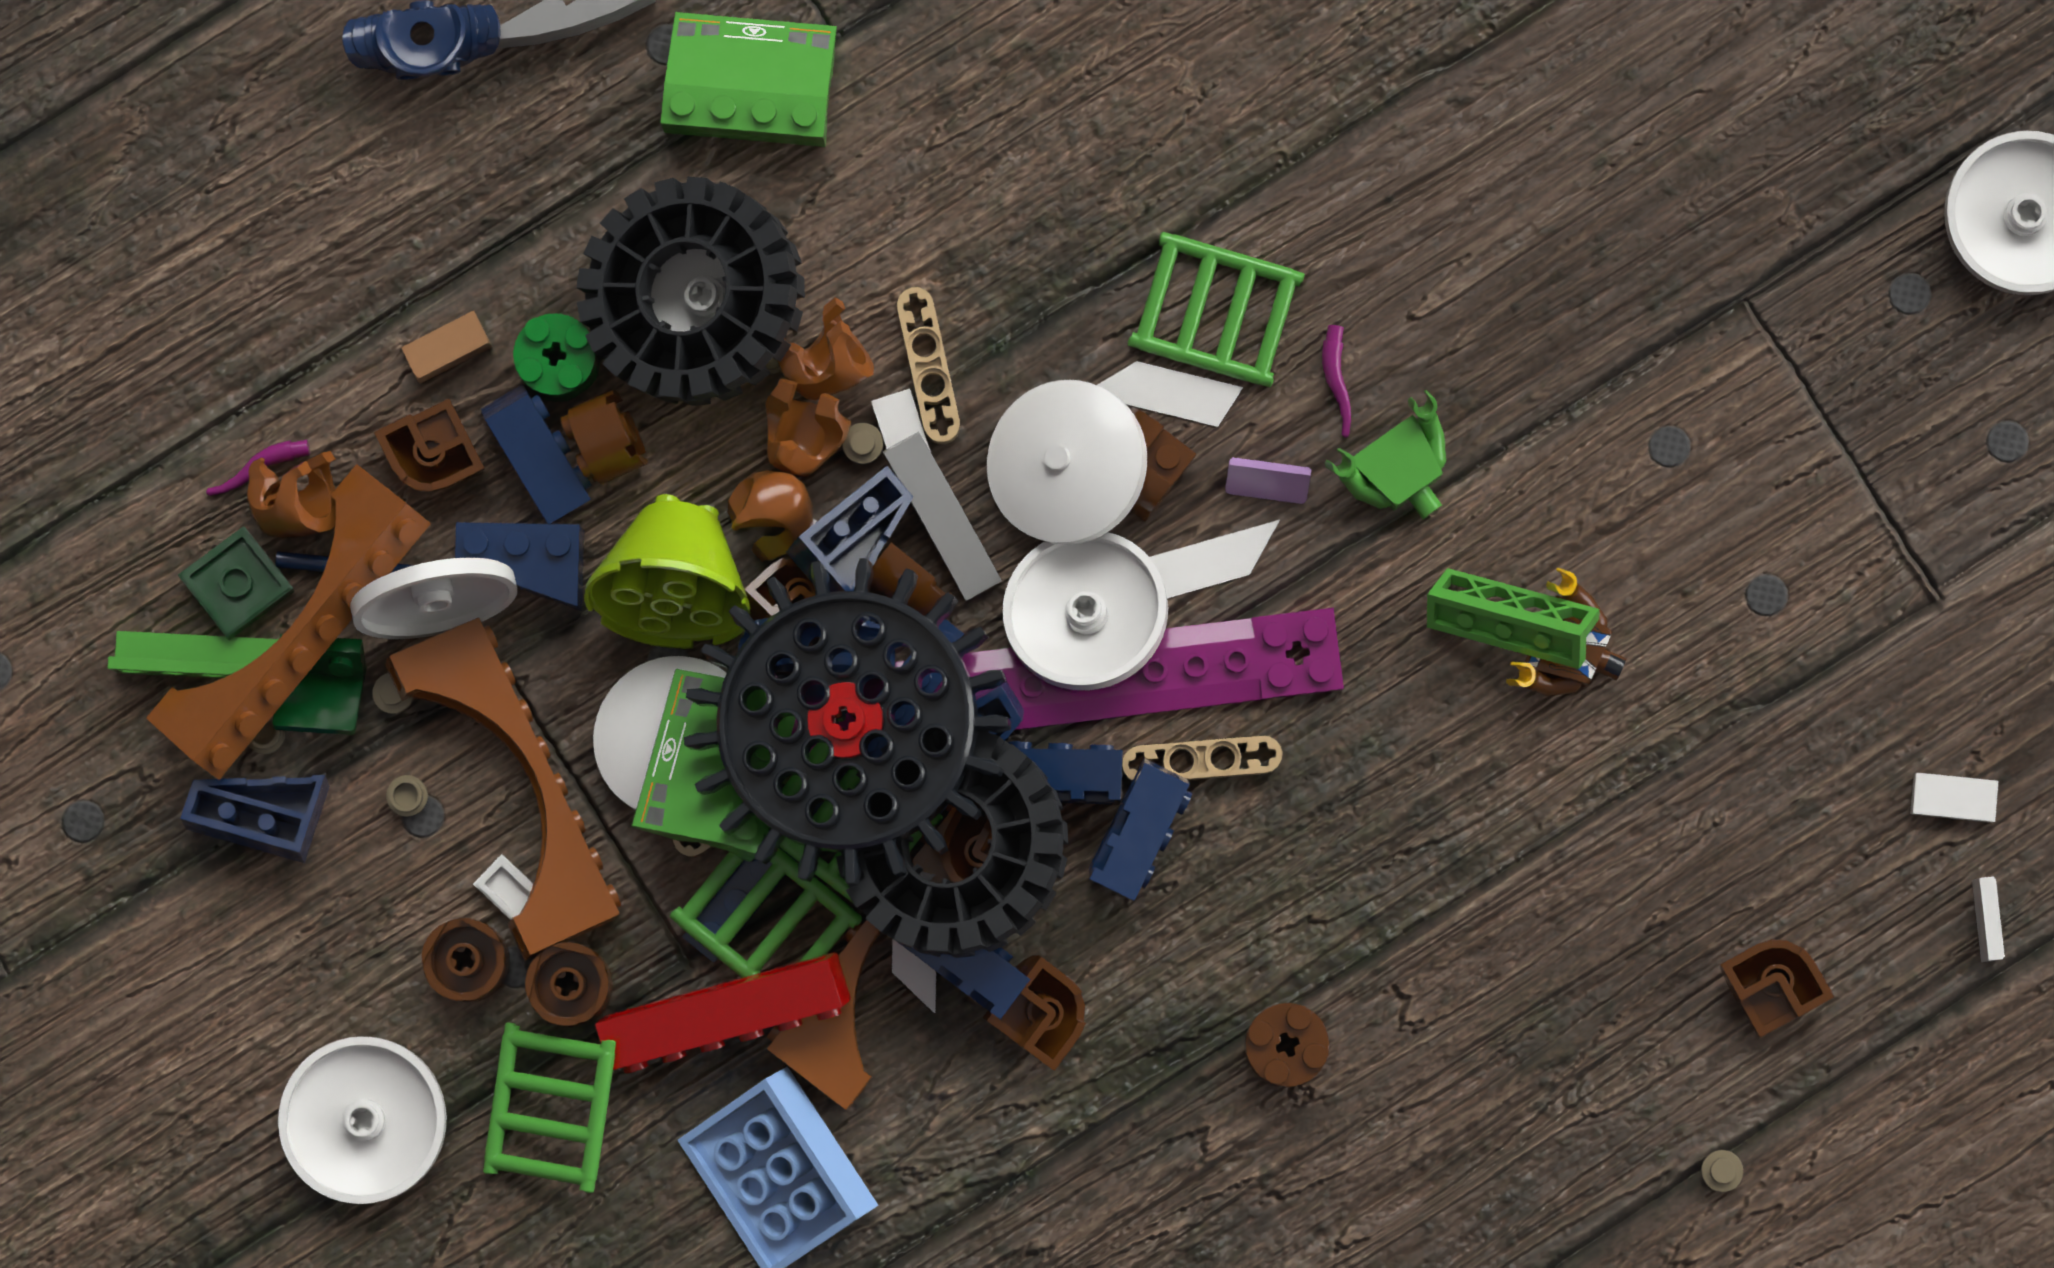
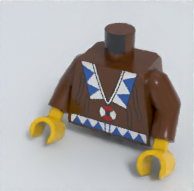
[1506,568,1626,697]

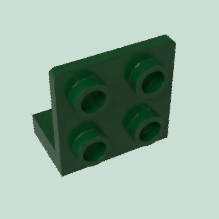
[272,634,367,735]

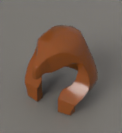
[777,297,874,400]
[766,378,851,477]
[247,451,336,538]
[727,470,813,563]

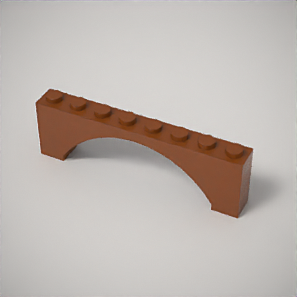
[146,464,431,780]
[385,617,621,961]
[767,804,956,1110]

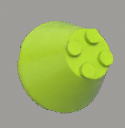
[584,494,750,649]

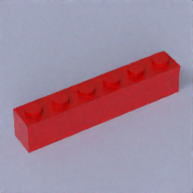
[595,952,851,1074]

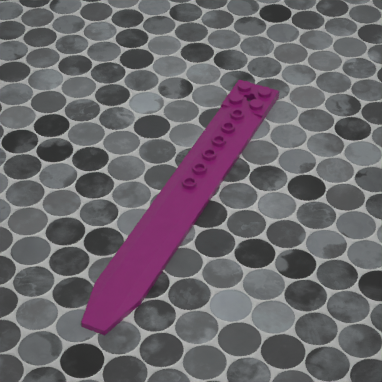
[776,608,1344,753]

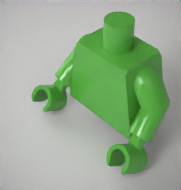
[1325,390,1446,519]

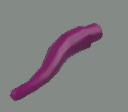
[1322,325,1351,438]
[206,440,310,496]

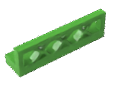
[1427,568,1600,669]
[108,631,279,679]

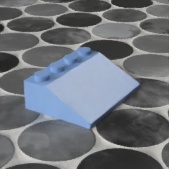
[678,1066,879,1268]

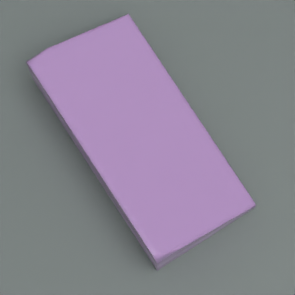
[1225,457,1311,504]

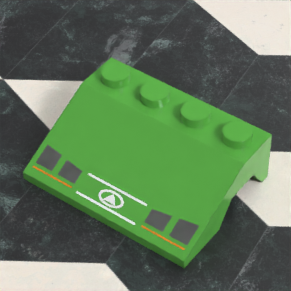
[661,12,837,147]
[631,669,796,862]

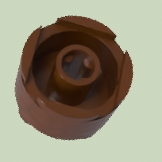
[561,390,648,484]
[422,918,510,1003]
[525,942,613,1027]
[1244,1003,1329,1087]

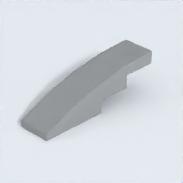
[497,0,656,48]
[883,432,1002,601]

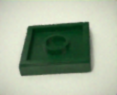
[178,526,295,640]

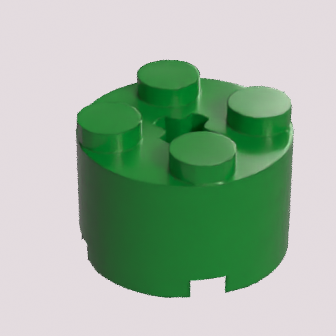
[513,313,600,402]

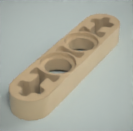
[897,287,960,444]
[1122,736,1282,781]

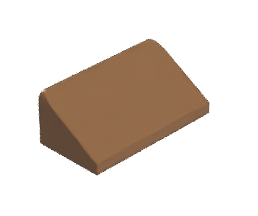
[401,310,493,384]

